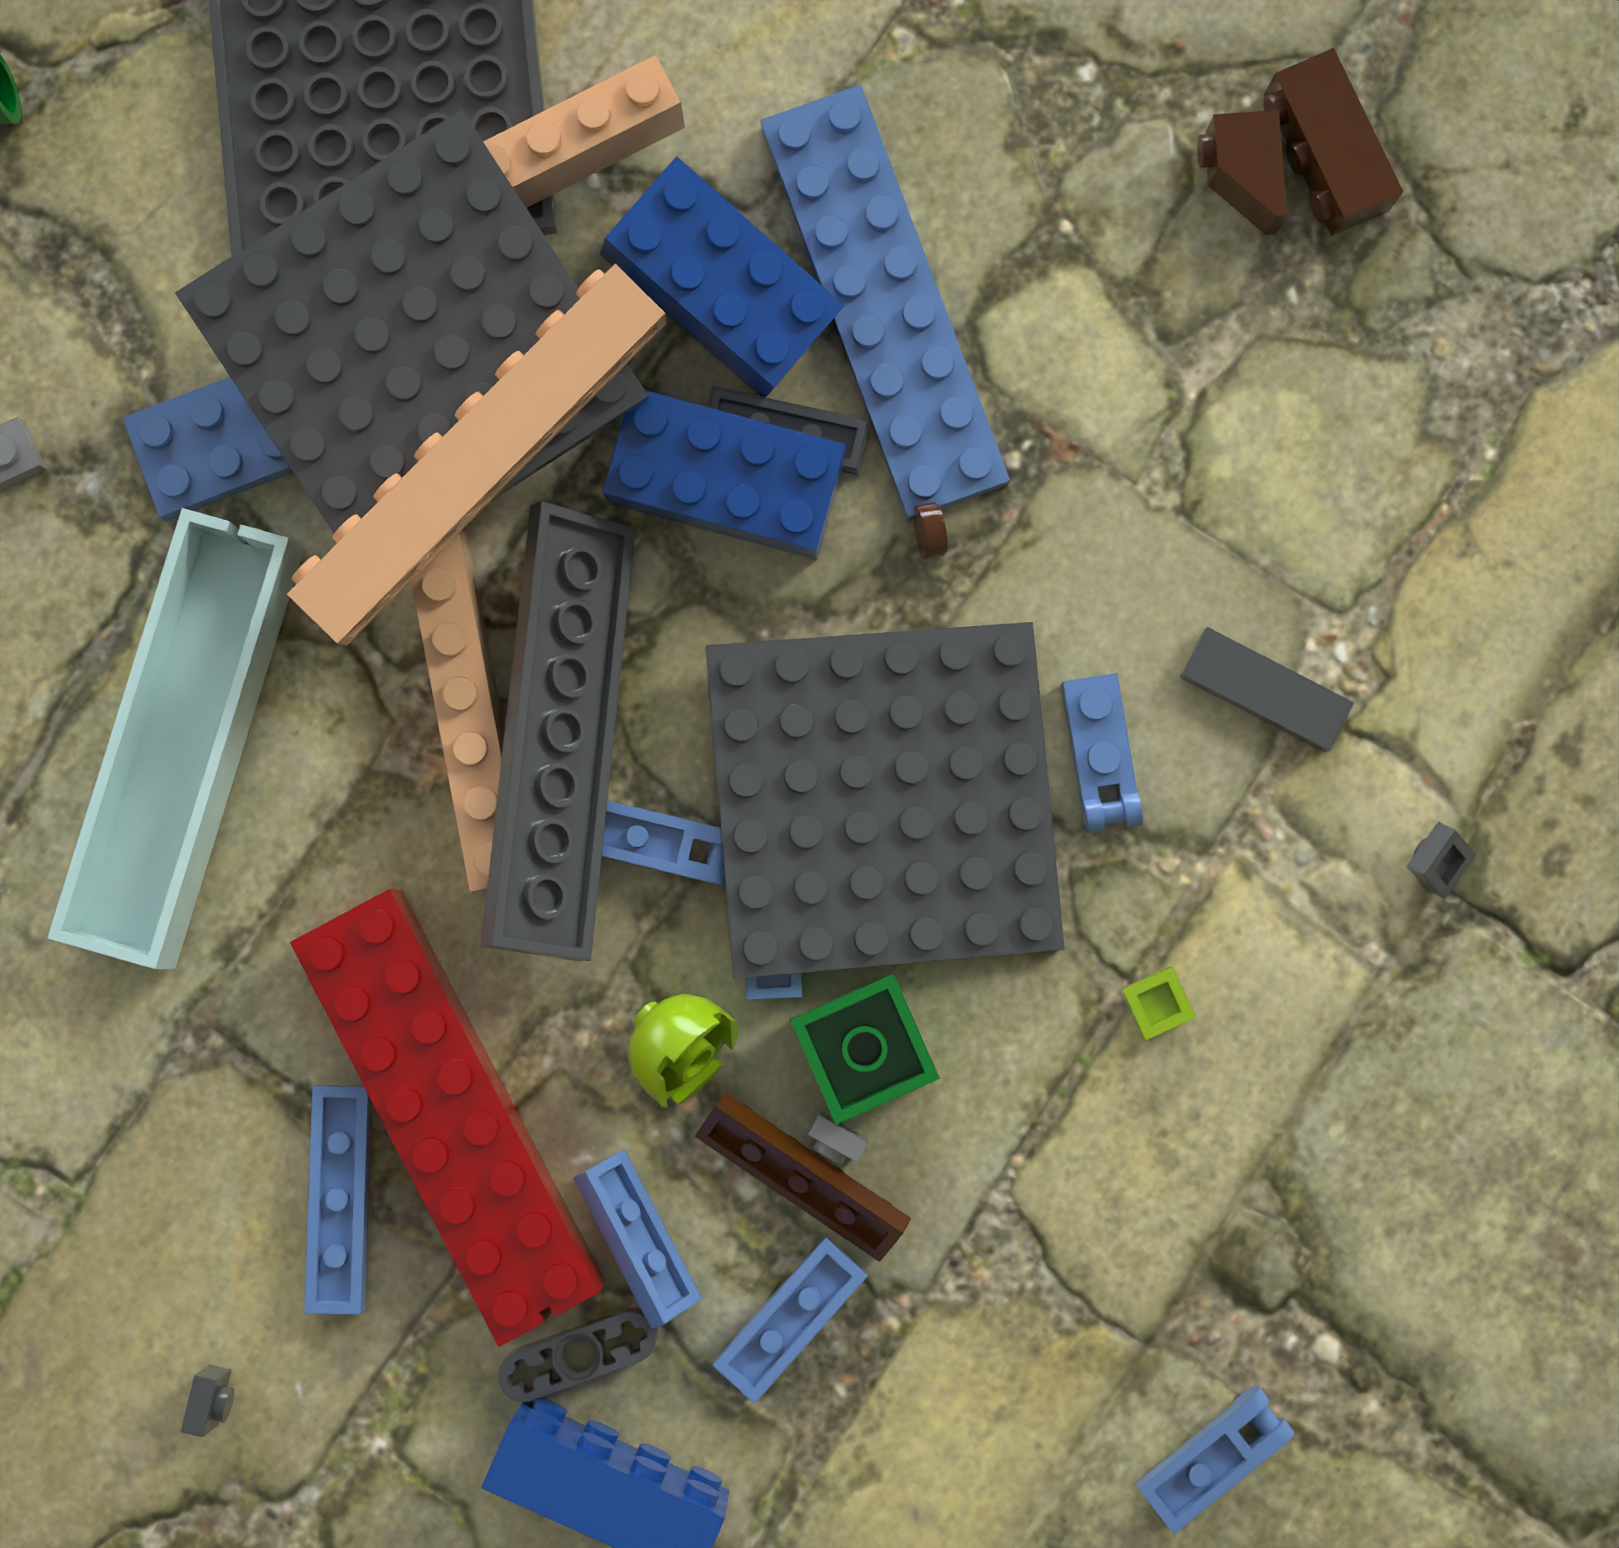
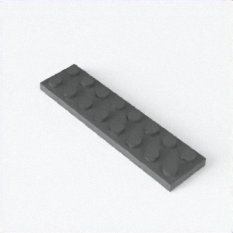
[481,501,636,961]

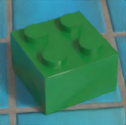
[790,973,940,1125]

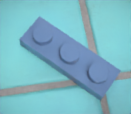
[573,1149,702,1329]
[713,1235,868,1404]

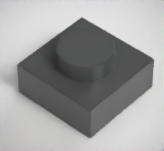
[1407,822,1476,899]
[181,1365,234,1437]

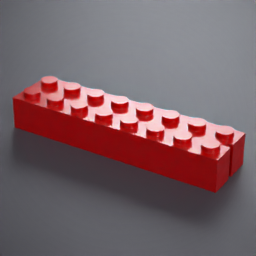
[290,889,606,1347]

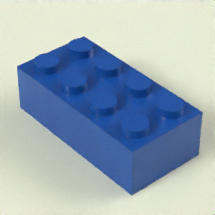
[599,156,844,398]
[603,390,846,560]
[481,1398,729,1548]

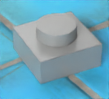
[0,417,47,491]
[808,1111,869,1165]

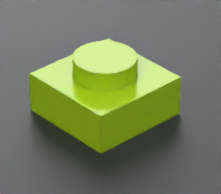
[1120,967,1196,1041]

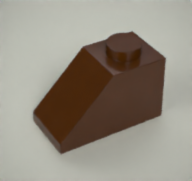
[1197,110,1288,235]

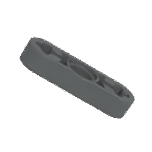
[499,1308,658,1402]

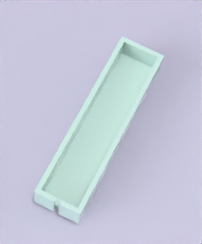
[47,508,304,969]

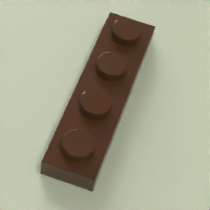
[695,1092,911,1262]

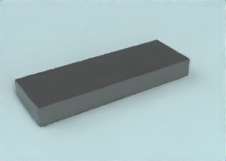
[707,386,870,475]
[1180,627,1354,753]

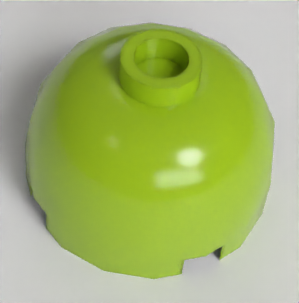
[628,994,739,1107]

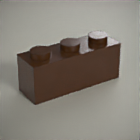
[1263,48,1403,236]

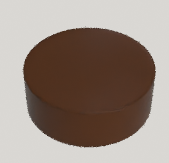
[913,502,948,559]

